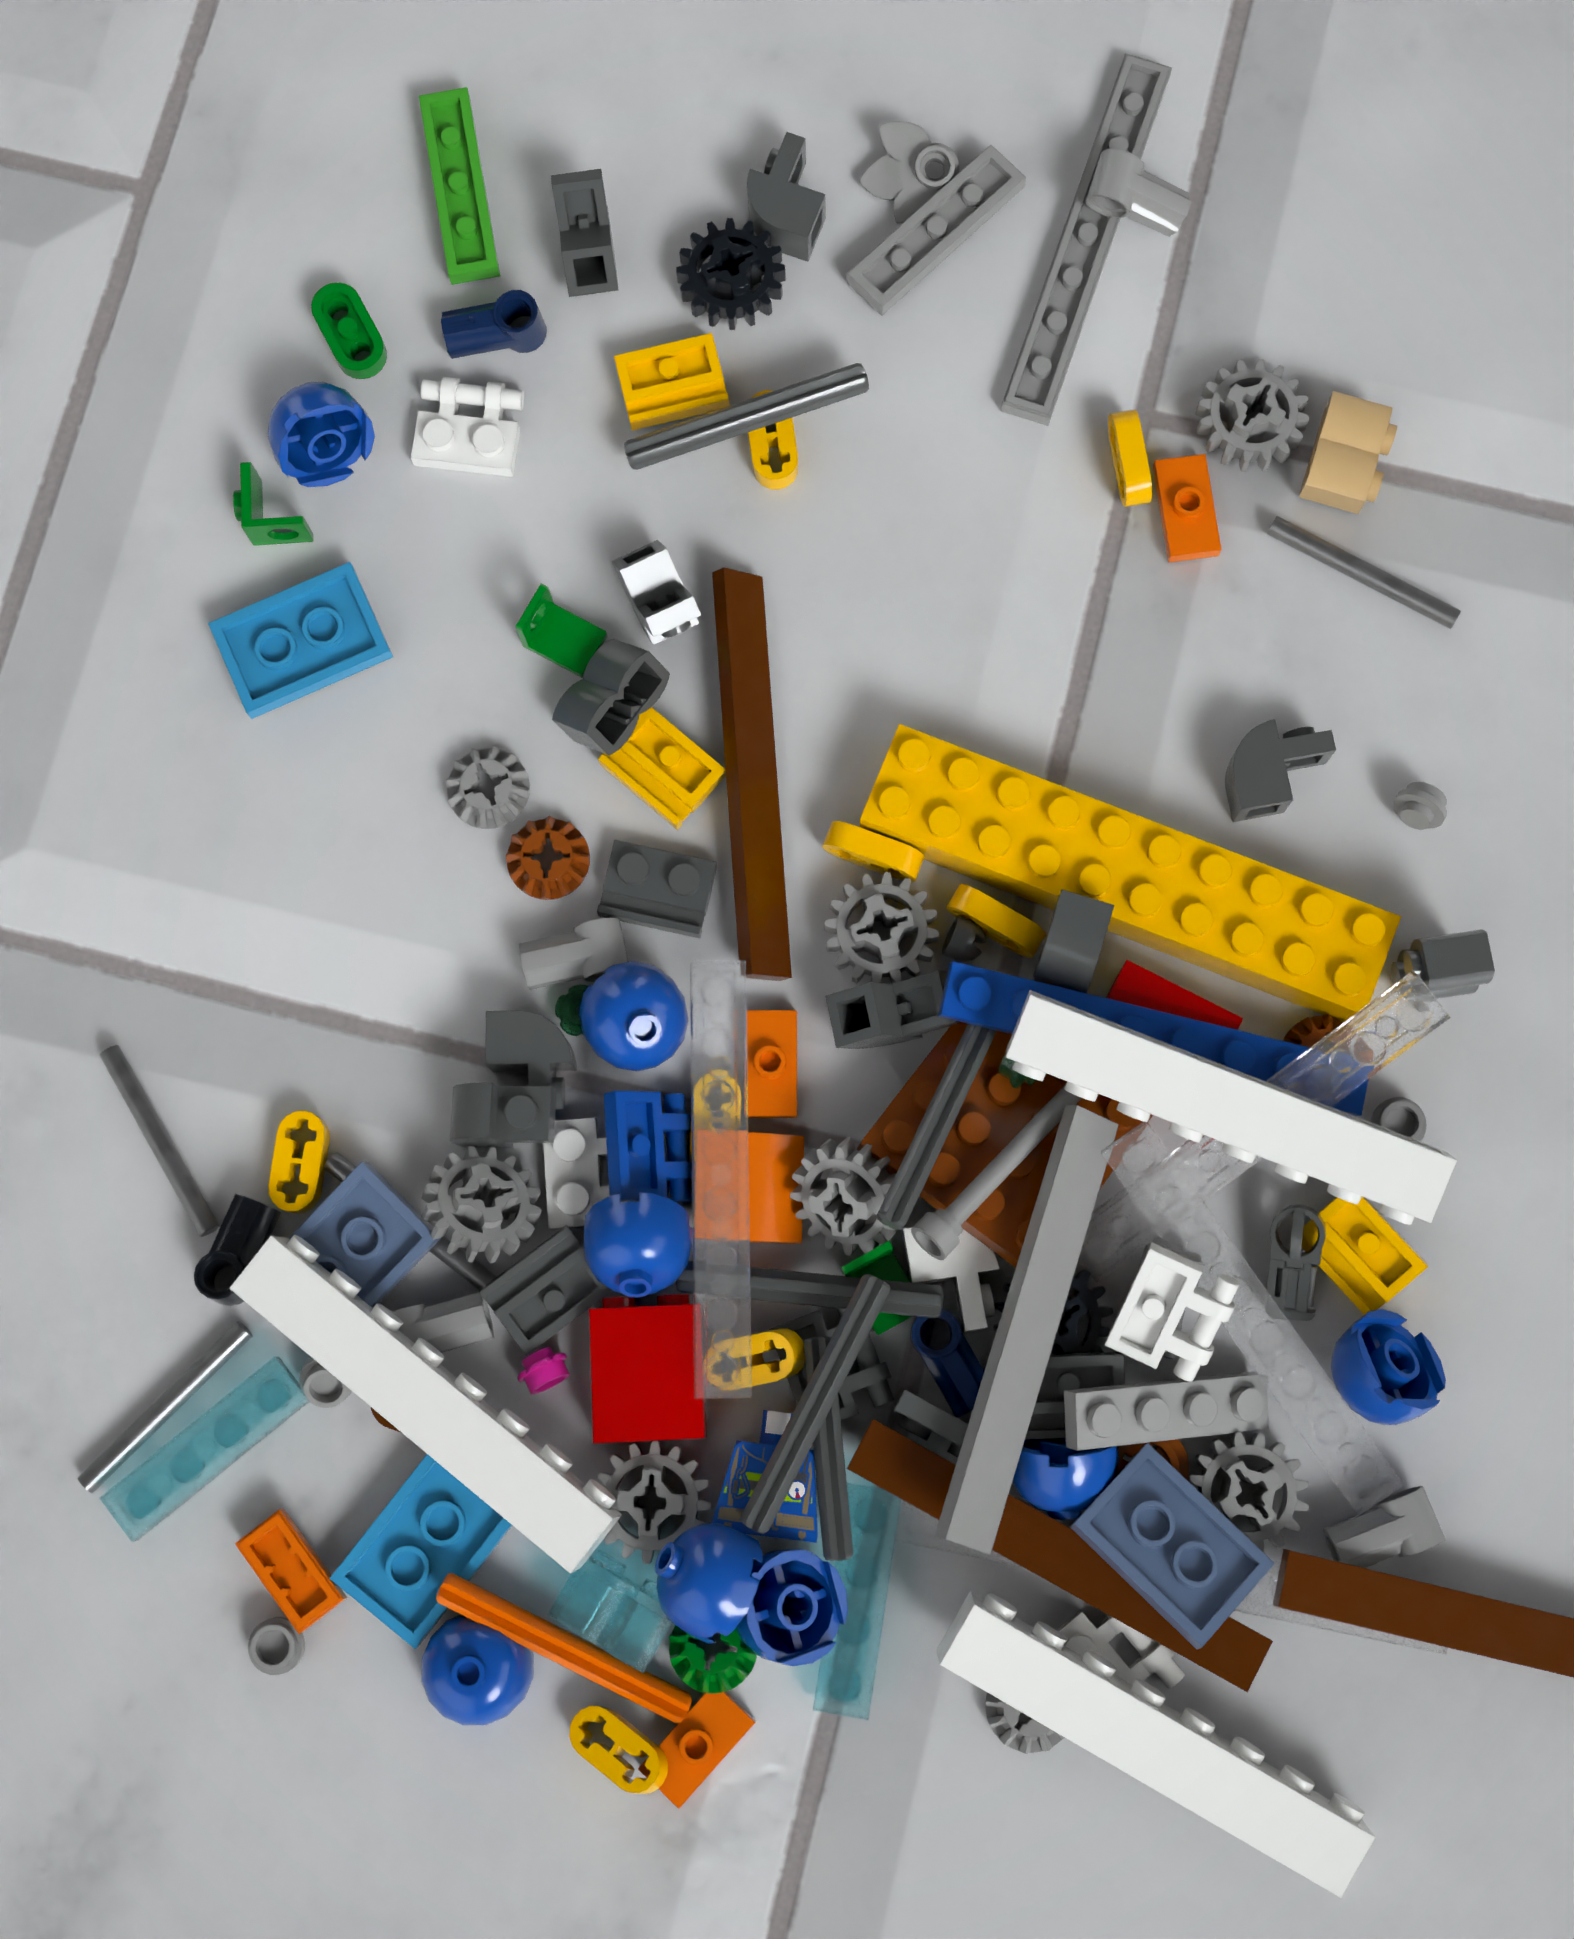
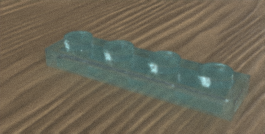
[99,1357,310,1542]
[813,1483,901,1720]

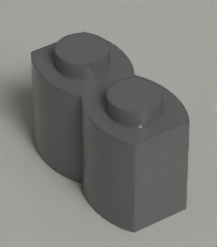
[552,639,670,755]
[1391,929,1495,1003]

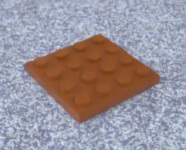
[856,1021,1153,1268]

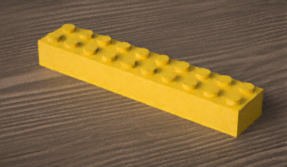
[860,724,1402,1026]

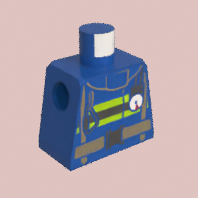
[712,1410,818,1543]

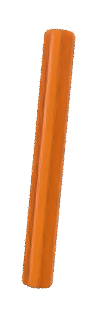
[436,1573,692,1723]

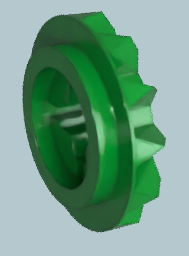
[669,1625,757,1694]

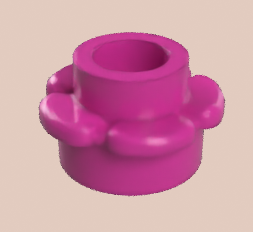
[517,1347,570,1395]

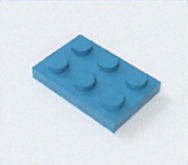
[208,562,393,719]
[329,1454,513,1649]

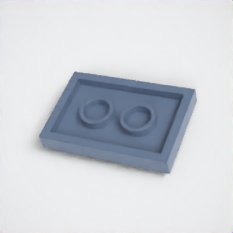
[288,1162,441,1308]
[1070,1443,1275,1649]

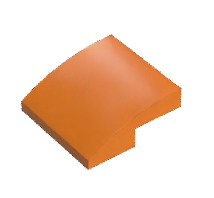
[693,1130,804,1244]

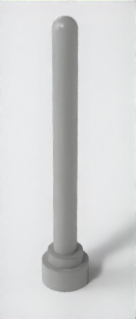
[911,1084,1082,1260]

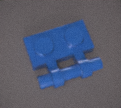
[603,1090,695,1203]

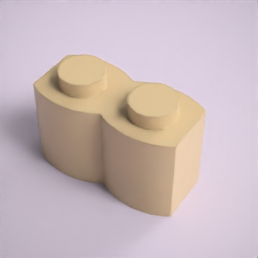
[1299,391,1397,514]

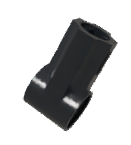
[194,1194,281,1306]

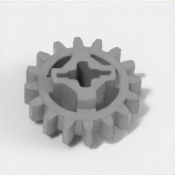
[1195,359,1310,472]
[824,872,939,984]
[790,1137,896,1256]
[421,1146,542,1263]
[1187,1432,1309,1552]
[596,1441,712,1564]

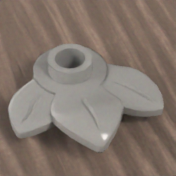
[860,121,959,223]

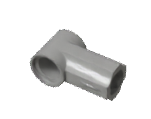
[1086,149,1192,237]
[519,918,629,990]
[392,1293,495,1353]
[1323,1486,1446,1568]

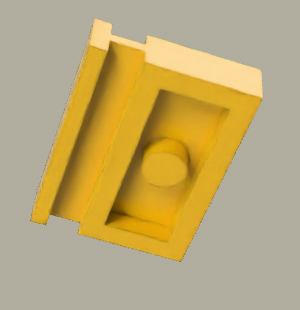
[614,333,730,431]
[598,707,726,830]
[1302,1197,1428,1315]

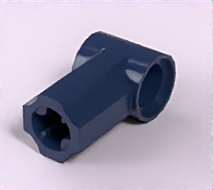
[441,290,547,359]
[910,1309,984,1418]

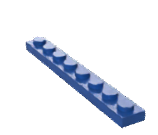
[938,961,1372,1116]

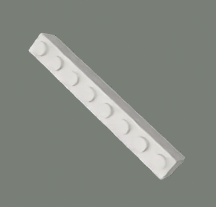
[1006,990,1457,1225]
[229,1235,622,1574]
[937,1591,1375,1898]

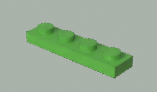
[419,87,501,285]

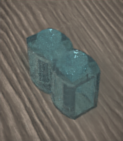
[547,1550,672,1673]

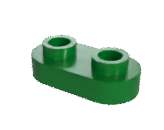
[311,283,387,379]

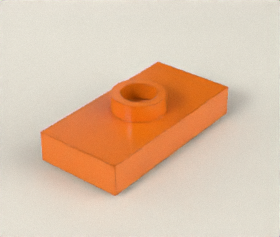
[1153,454,1222,563]
[743,1010,797,1118]
[235,1508,348,1634]
[638,1692,756,1809]

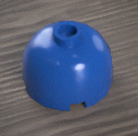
[267,382,375,487]
[579,961,689,1072]
[583,1193,692,1297]
[1330,1309,1446,1425]
[1012,1438,1119,1520]
[655,1523,763,1644]
[736,1549,848,1666]
[421,1614,534,1725]

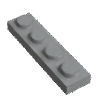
[847,145,1026,316]
[1064,1371,1269,1451]

